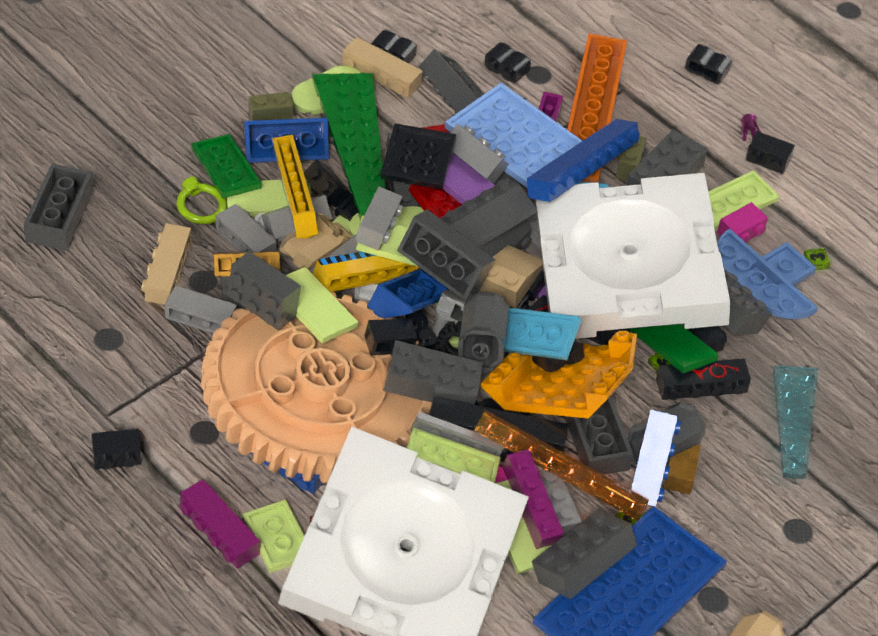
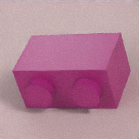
[717,202,768,243]

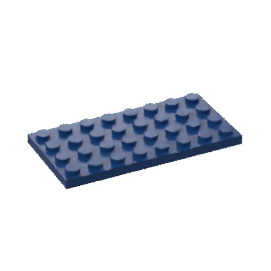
[532,506,727,636]

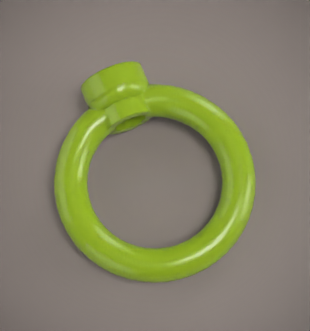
[176,177,227,224]

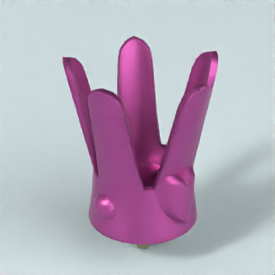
[741,114,761,142]

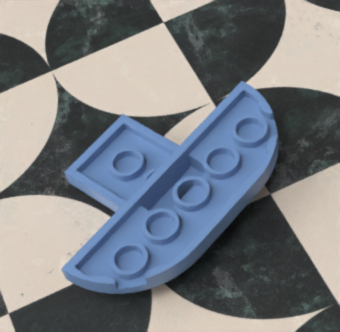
[717,228,818,319]

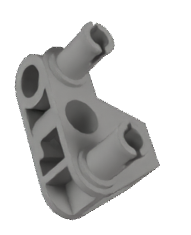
[432,290,469,337]

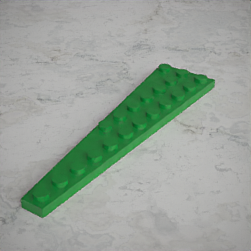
[312,73,385,219]

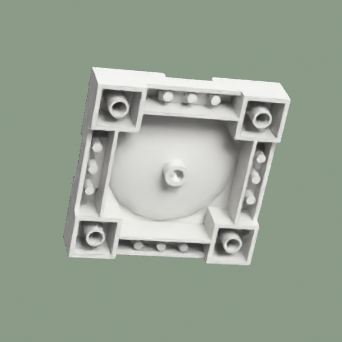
[535,173,730,339]
[278,427,528,636]

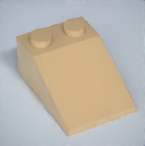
[479,245,543,308]

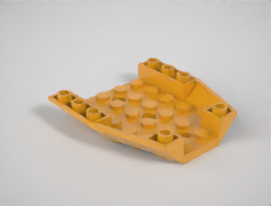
[481,331,637,418]

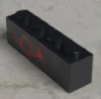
[656,358,751,400]

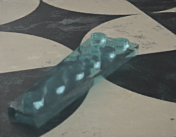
[773,366,818,479]

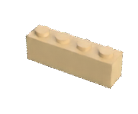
[342,37,423,98]
[141,223,191,305]

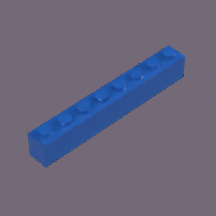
[527,119,640,202]

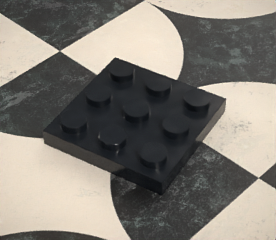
[380,123,456,190]

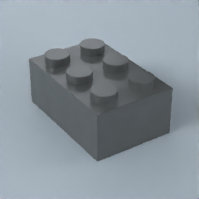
[228,251,301,330]

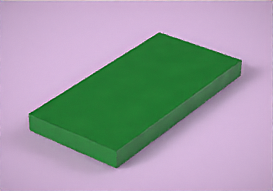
[191,134,262,198]
[630,324,719,373]

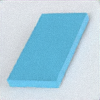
[505,308,582,360]

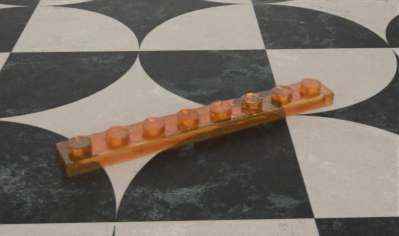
[474,410,649,520]

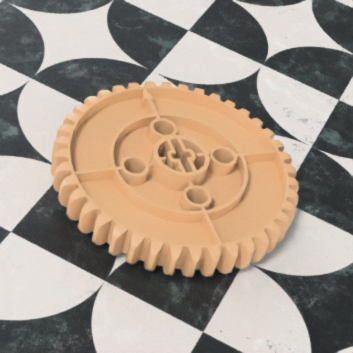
[201,292,432,483]

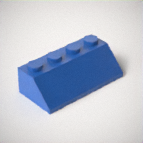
[243,118,329,162]
[367,268,449,319]

